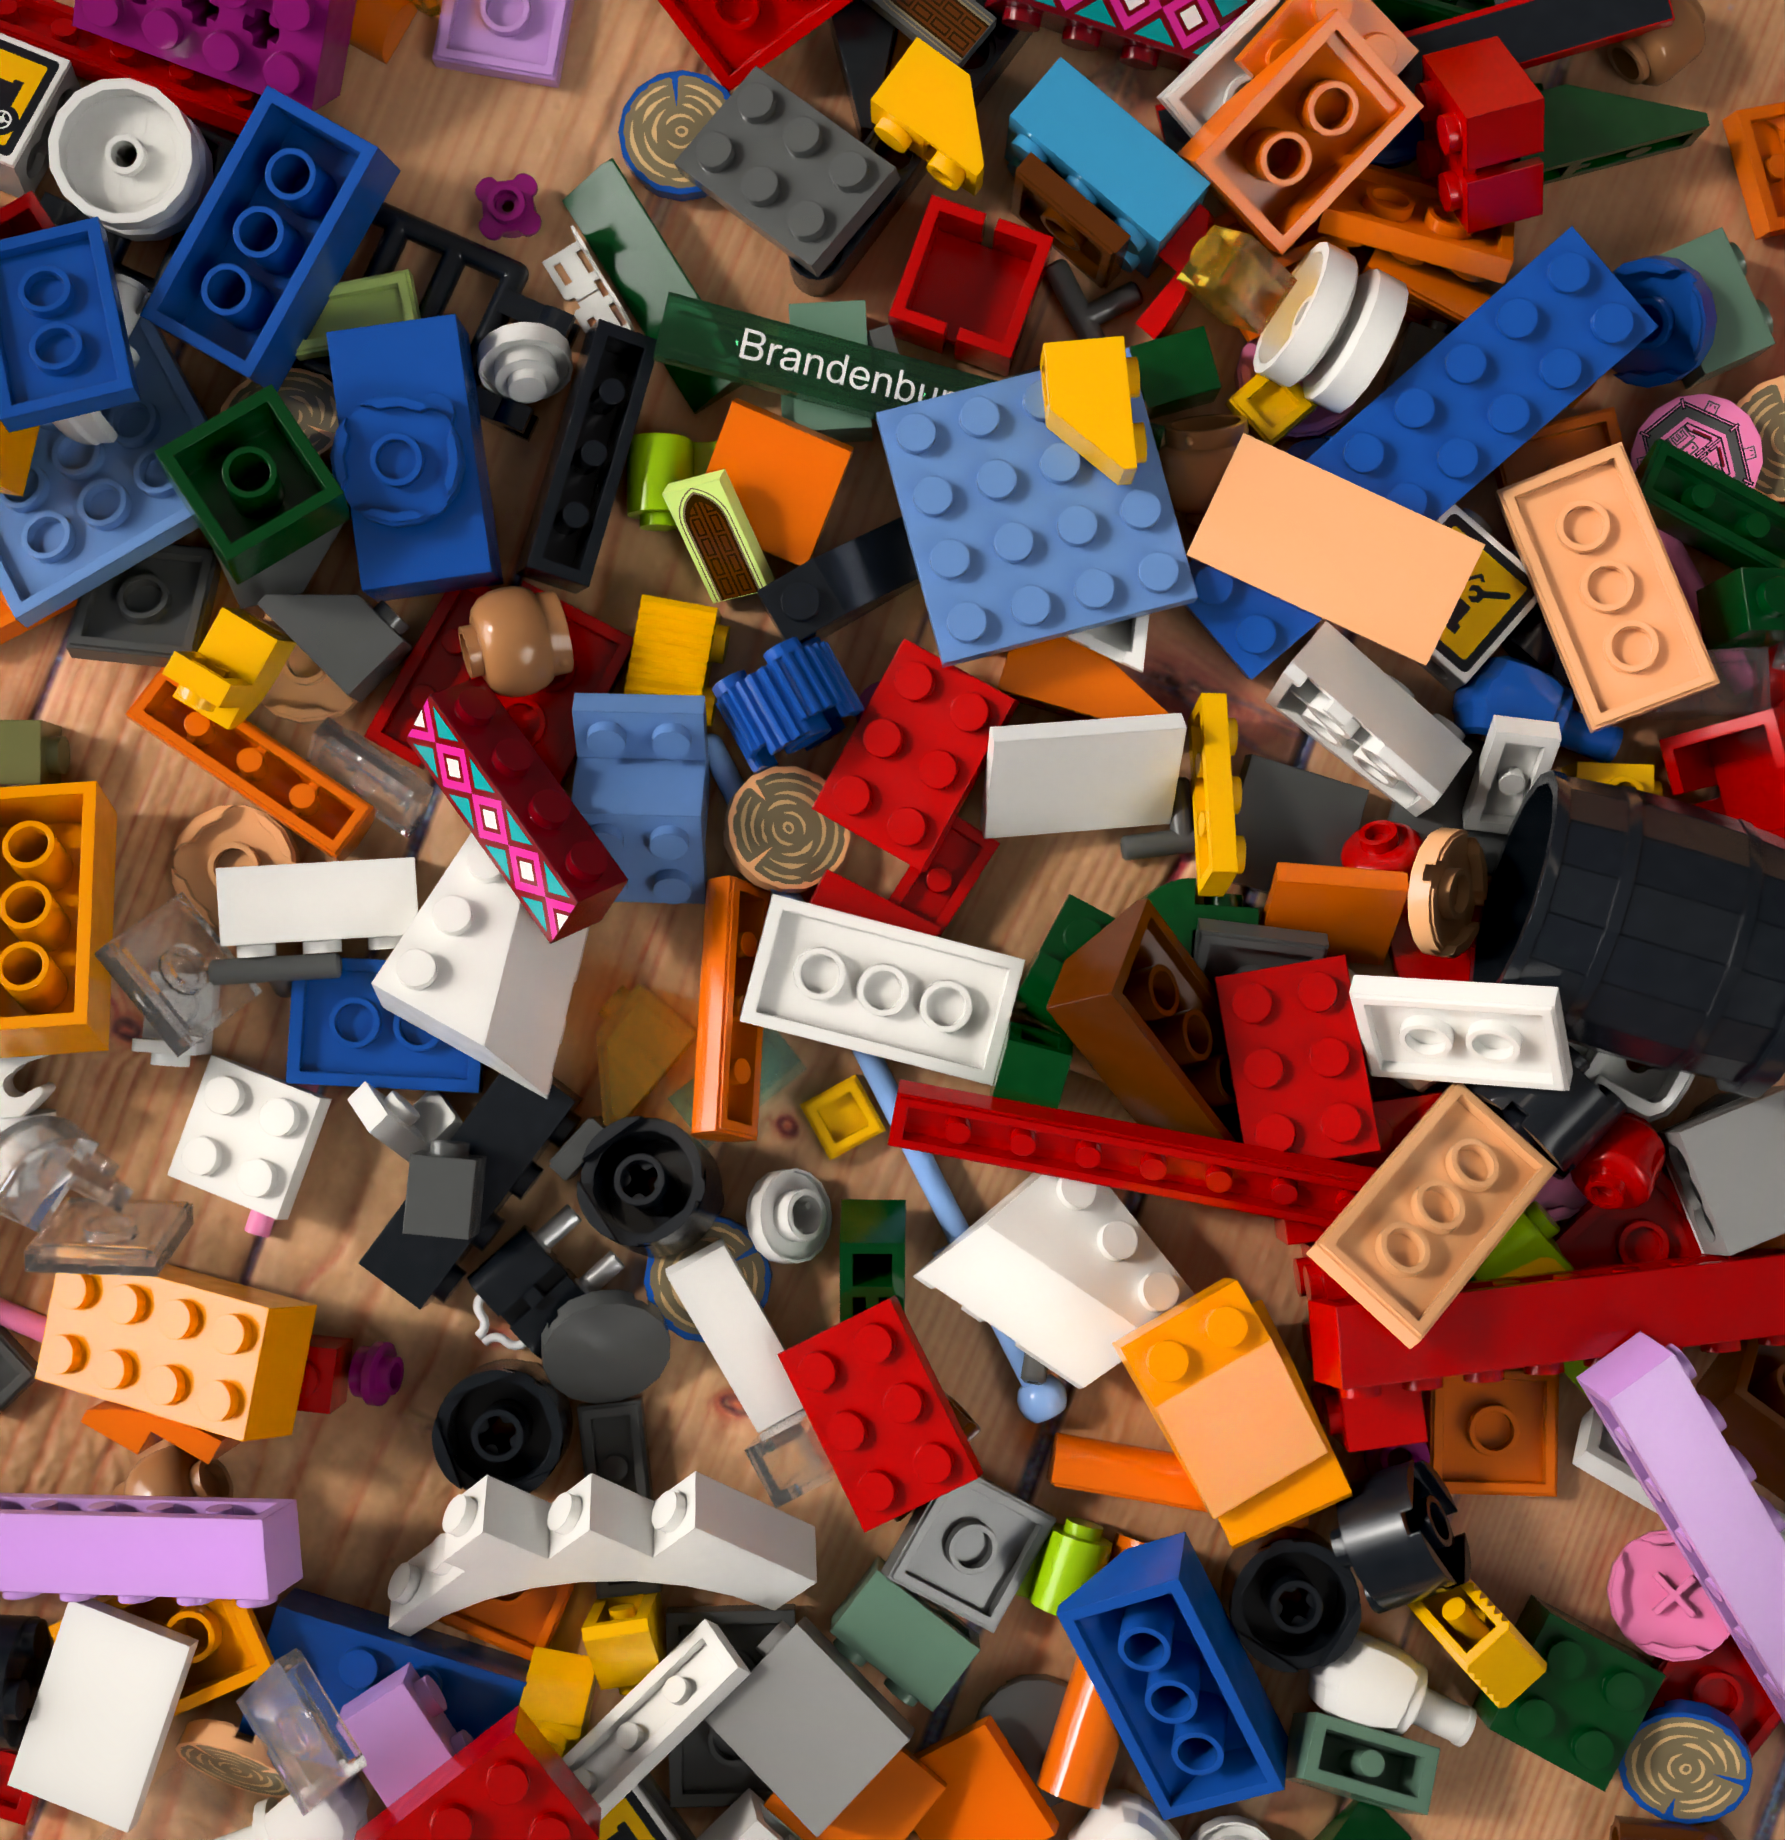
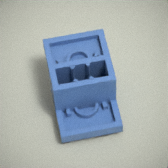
[571,693,710,904]

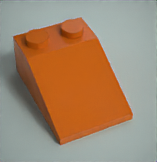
[1177,9,1424,255]

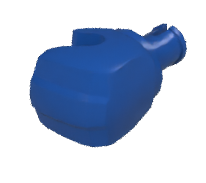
[1452,656,1624,763]

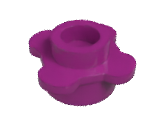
[475,173,542,241]

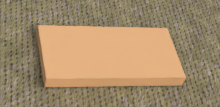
[1186,433,1486,666]
[1495,442,1720,734]
[1306,1083,1558,1349]

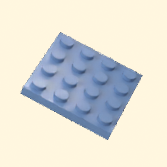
[0,317,208,628]
[876,347,1198,668]

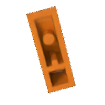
[997,637,1187,732]

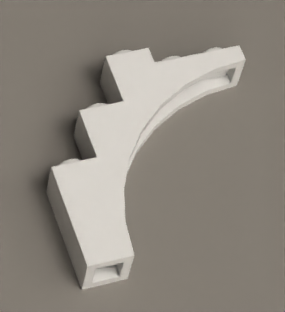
[388,1471,817,1637]

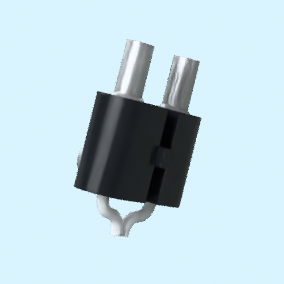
[467,1204,625,1359]

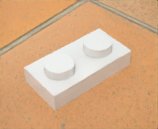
[1462,715,1562,834]

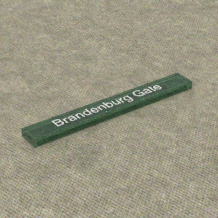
[652,292,1164,452]

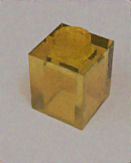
[1177,225,1297,335]

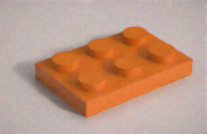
[1317,164,1515,284]

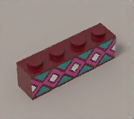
[984,0,1256,77]
[406,676,628,944]

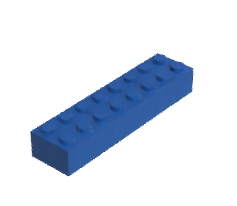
[1183,226,1659,680]

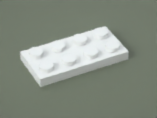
[739,893,1025,1086]

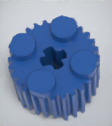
[712,637,865,773]

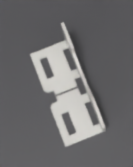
[542,225,634,334]

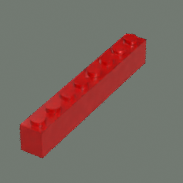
[1308,1246,1785,1399]

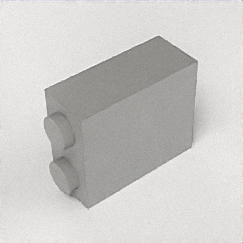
[705,1616,915,1837]

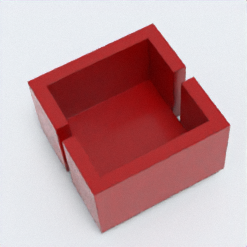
[1415,36,1545,234]
[888,194,1054,377]
[1659,706,1785,838]

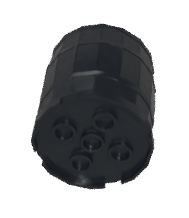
[1469,770,1785,1098]

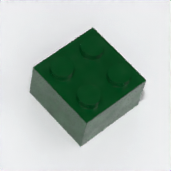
[154,384,351,585]
[1472,1595,1666,1792]

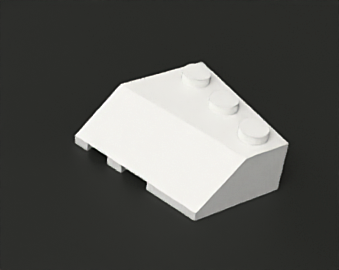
[1265,621,1473,817]
[371,832,590,1100]
[912,1173,1195,1389]

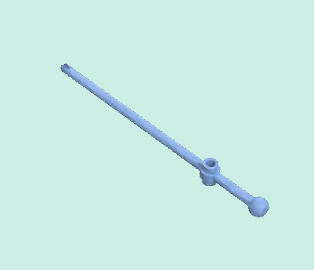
[707,733,1067,1423]

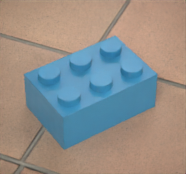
[1004,56,1211,279]

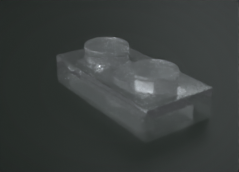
[306,717,434,839]

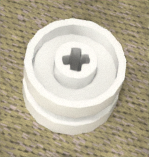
[48,78,214,241]
[1253,242,1409,413]

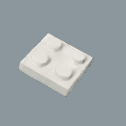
[167,1055,332,1220]

